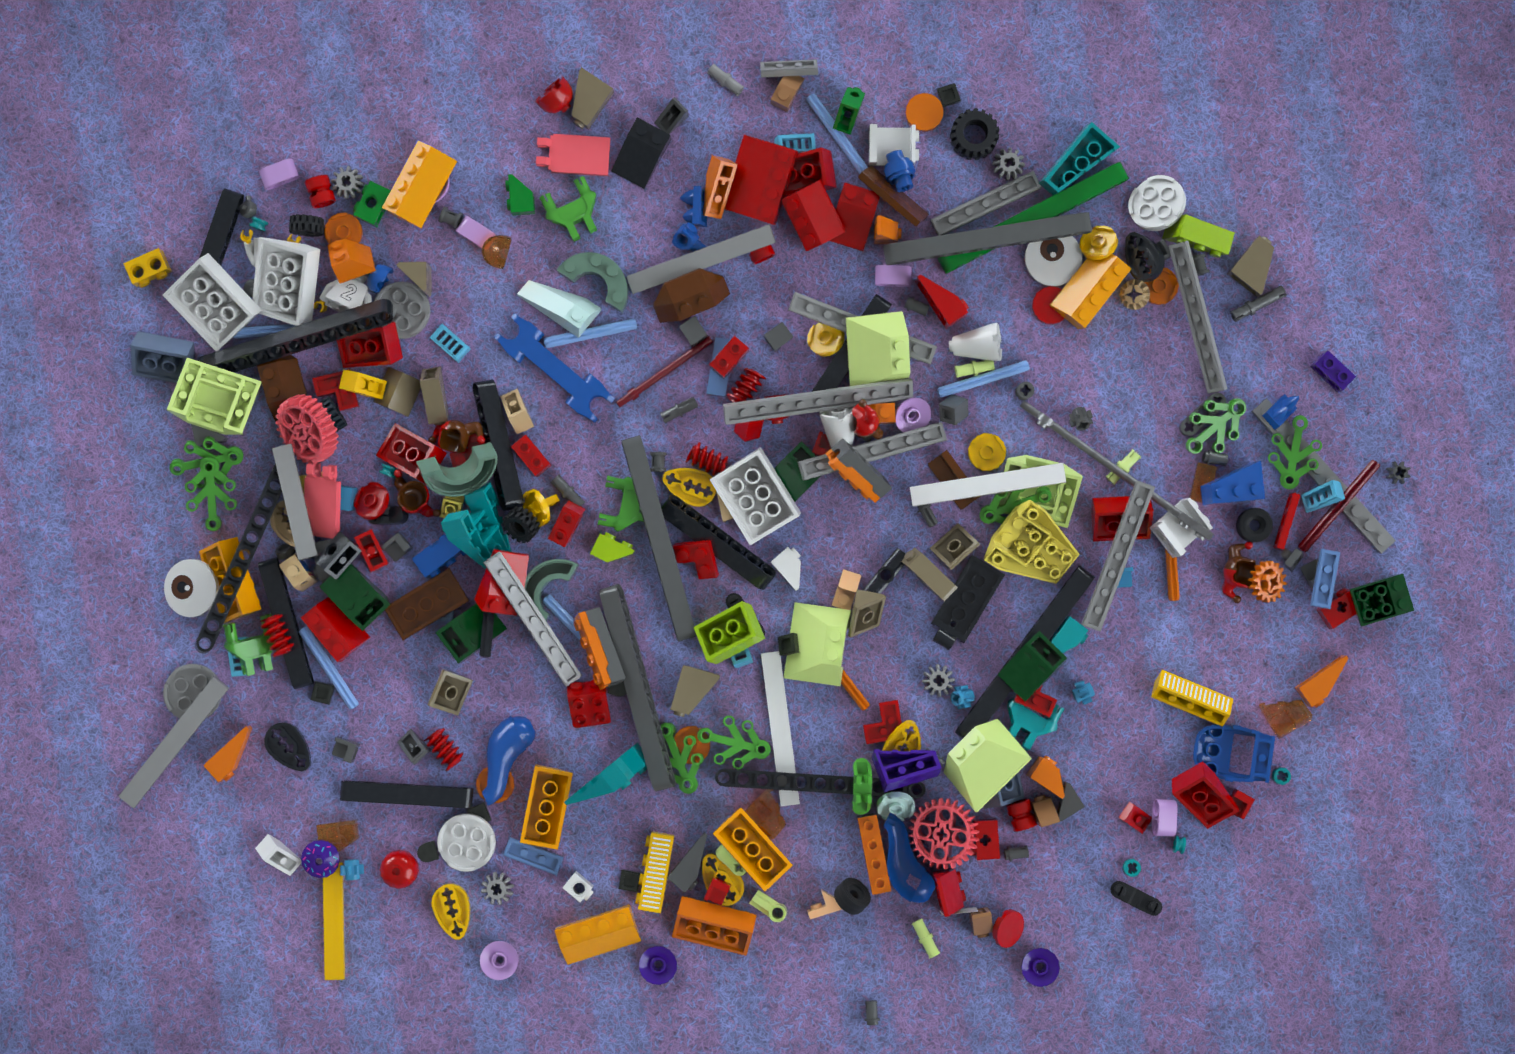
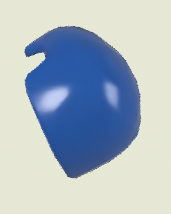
[367,264,394,293]

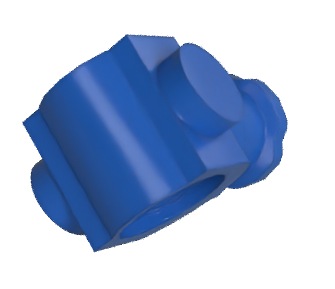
[672,222,706,252]

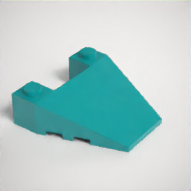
[441,482,512,569]
[564,742,647,805]

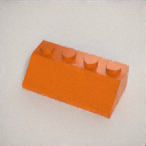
[672,896,757,956]

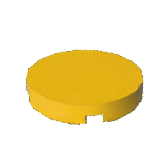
[1079,225,1118,260]
[807,323,845,357]
[968,433,1006,471]

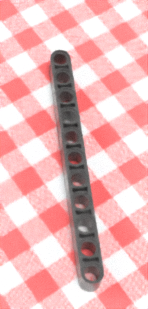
[883,212,1092,265]
[621,435,697,642]
[600,584,676,792]

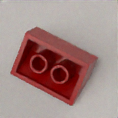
[781,179,846,251]
[1091,496,1153,542]
[301,597,371,662]

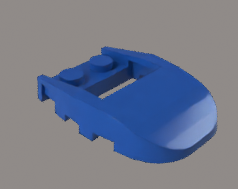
[1193,725,1276,783]

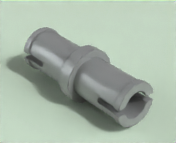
[707,64,744,96]

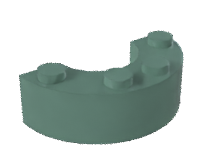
[557,252,628,314]
[416,442,497,497]
[525,559,579,622]

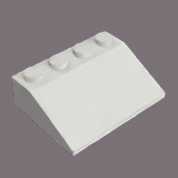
[252,237,320,326]
[163,253,262,351]
[710,447,801,545]

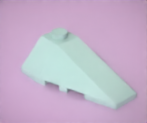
[517,280,601,338]

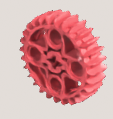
[275,394,339,464]
[908,798,980,870]

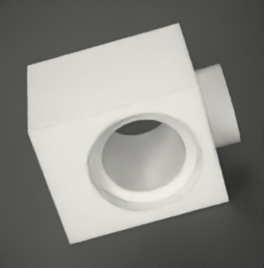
[563,871,594,902]

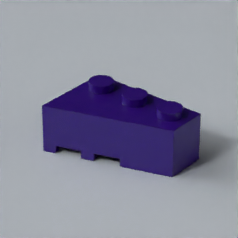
[871,749,942,792]

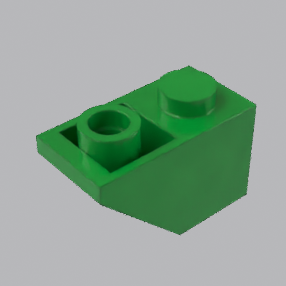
[505,174,535,216]

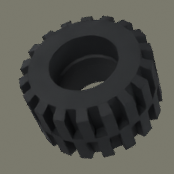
[950,108,1000,160]

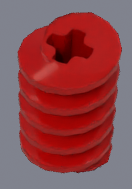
[726,368,766,403]
[686,442,728,476]
[259,614,295,658]
[424,728,464,772]

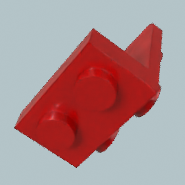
[567,679,611,728]

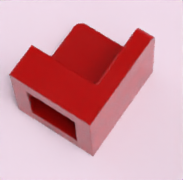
[734,420,764,442]
[812,431,831,456]
[1231,789,1255,820]
[704,876,731,905]

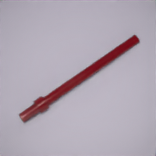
[616,336,713,408]

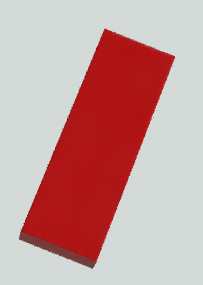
[1273,493,1300,550]

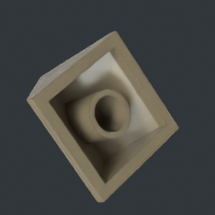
[396,262,432,297]
[373,367,421,417]
[930,523,980,571]
[848,589,886,638]
[427,669,473,716]

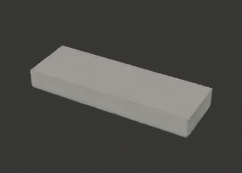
[760,59,818,77]

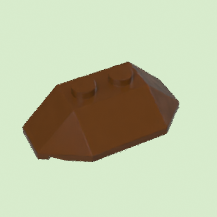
[653,268,730,323]
[257,355,307,422]

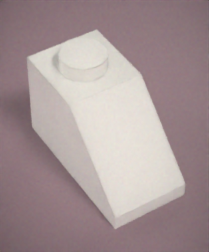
[771,547,801,591]
[255,834,302,876]

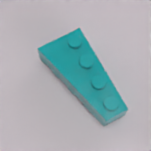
[1038,122,1120,196]

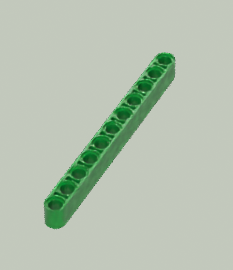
[937,162,1129,274]

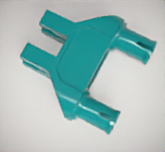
[1007,694,1065,751]

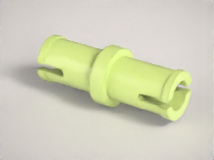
[954,360,995,378]
[1105,449,1141,485]
[912,918,940,959]

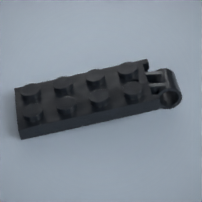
[931,555,1005,650]

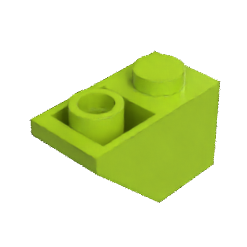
[590,532,635,563]

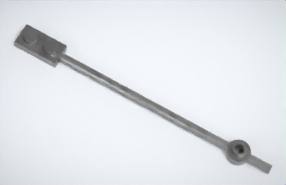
[1020,400,1214,541]

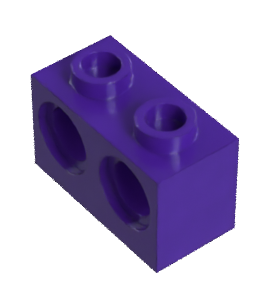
[1310,350,1356,393]

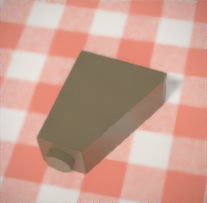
[572,67,614,130]
[1227,236,1274,297]
[420,366,449,426]
[901,547,958,602]
[670,665,720,717]

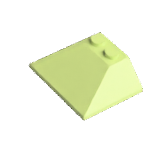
[846,311,910,386]
[167,358,262,435]
[998,455,1083,528]
[784,602,852,686]
[943,719,1032,812]

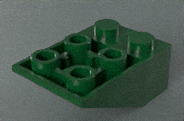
[774,441,821,502]
[319,564,390,631]
[1349,574,1414,627]
[435,603,507,664]
[997,631,1067,702]

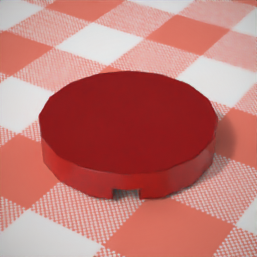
[1032,286,1065,325]
[354,482,389,520]
[992,909,1024,948]

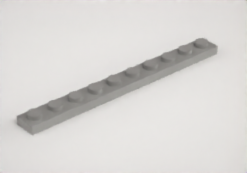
[723,378,913,425]
[1251,398,1396,554]

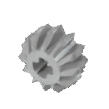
[992,147,1025,181]
[331,166,364,199]
[922,664,955,697]
[481,872,514,905]

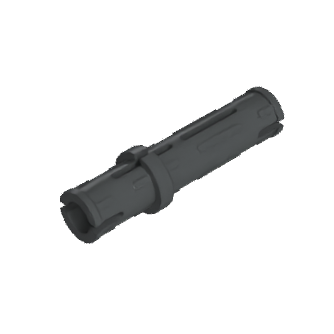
[1230,286,1287,322]

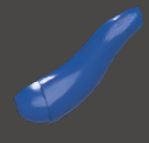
[482,716,536,806]
[884,812,935,903]

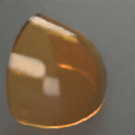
[482,235,512,269]

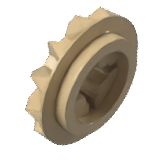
[1119,279,1150,310]

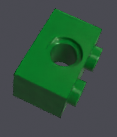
[353,181,391,228]

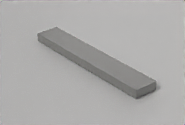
[930,171,1042,236]
[272,444,318,561]

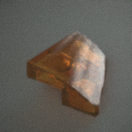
[1259,700,1313,739]
[745,789,786,840]
[316,819,359,852]

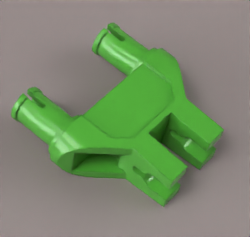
[539,176,597,242]
[597,475,644,532]
[223,614,273,676]
[852,758,872,815]

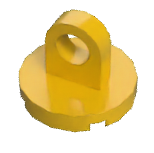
[523,489,560,527]

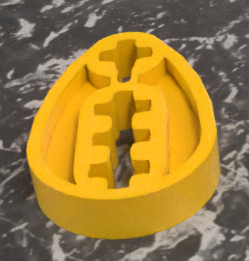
[662,468,716,507]
[882,720,921,751]
[702,853,744,906]
[431,883,470,940]

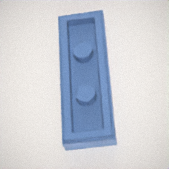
[706,337,731,397]
[1310,549,1341,609]
[503,837,564,876]

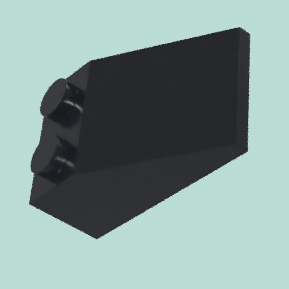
[611,117,672,189]

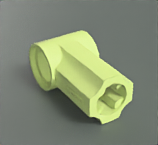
[749,889,787,922]

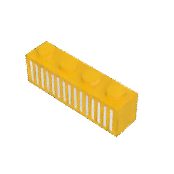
[1151,670,1233,727]
[635,831,675,913]

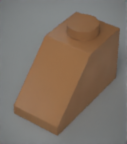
[771,76,805,113]
[1031,795,1060,828]
[969,907,993,938]

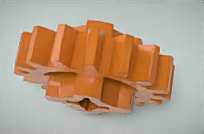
[1248,561,1287,603]

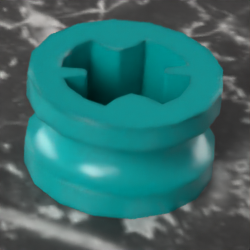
[249,217,269,232]
[379,463,398,478]
[1272,767,1291,785]
[1172,835,1186,854]
[1123,859,1141,877]

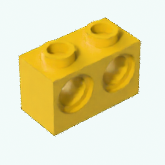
[123,248,172,288]
[339,370,387,399]

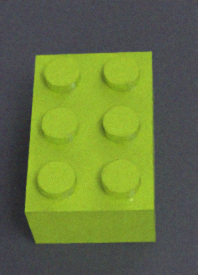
[694,601,765,664]

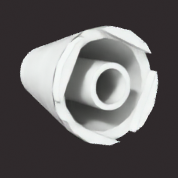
[949,323,1002,361]
[819,407,856,448]

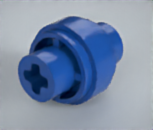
[884,150,916,192]

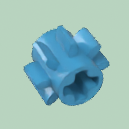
[1071,681,1095,705]
[951,685,975,709]
[340,859,364,880]

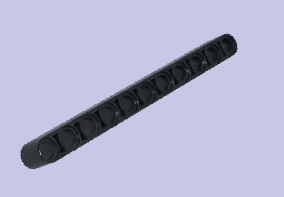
[197,299,393,373]
[195,463,282,654]
[955,565,1095,739]
[715,769,926,798]

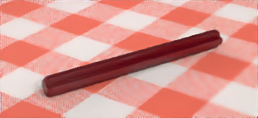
[1298,460,1380,552]

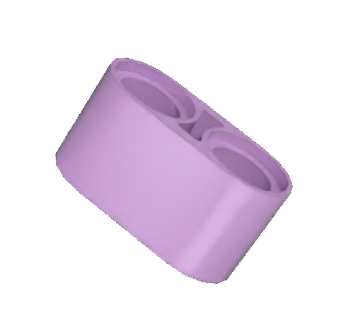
[259,159,300,190]
[455,215,496,251]
[875,265,912,287]
[1152,799,1177,837]

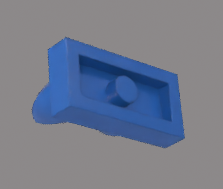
[680,186,707,227]
[1262,394,1299,430]

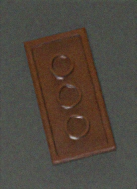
[858,165,929,226]
[385,568,470,641]

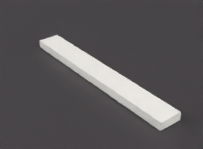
[910,463,1066,507]
[761,651,800,806]

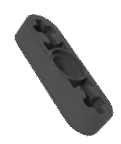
[1179,393,1226,436]

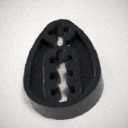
[1125,232,1165,282]
[264,722,312,772]

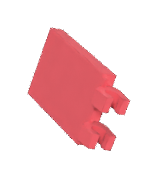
[536,134,611,176]
[304,463,341,539]

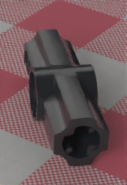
[863,547,905,594]

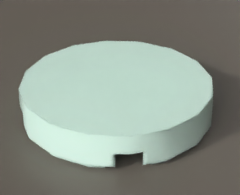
[877,792,915,821]

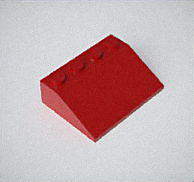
[724,135,798,225]

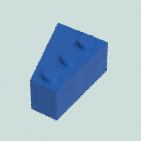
[1200,461,1265,505]
[412,535,467,578]

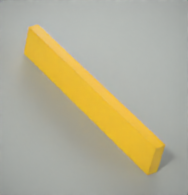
[323,862,345,980]

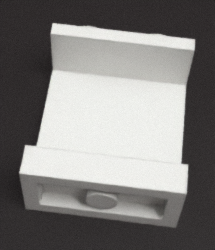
[869,124,919,166]
[1150,498,1213,558]

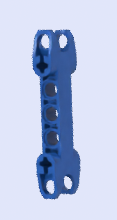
[494,313,616,423]

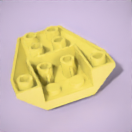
[984,500,1080,584]

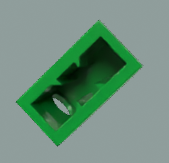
[833,87,865,135]

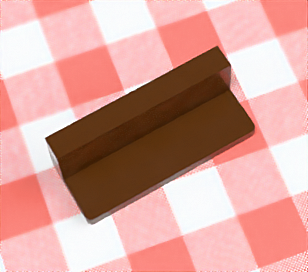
[928,450,981,510]

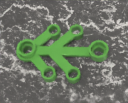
[1186,398,1246,454]
[1268,415,1322,489]
[169,436,244,488]
[185,457,237,531]
[979,486,1052,524]
[697,716,771,769]
[661,722,704,794]

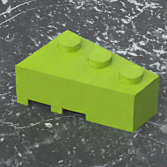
[1162,214,1235,258]

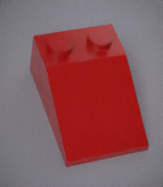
[785,147,837,197]
[829,182,880,251]
[915,274,969,329]
[337,321,403,368]
[376,423,447,485]
[474,549,529,616]
[1171,761,1239,829]
[932,868,966,917]

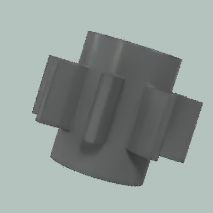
[1069,407,1093,431]
[1386,461,1411,484]

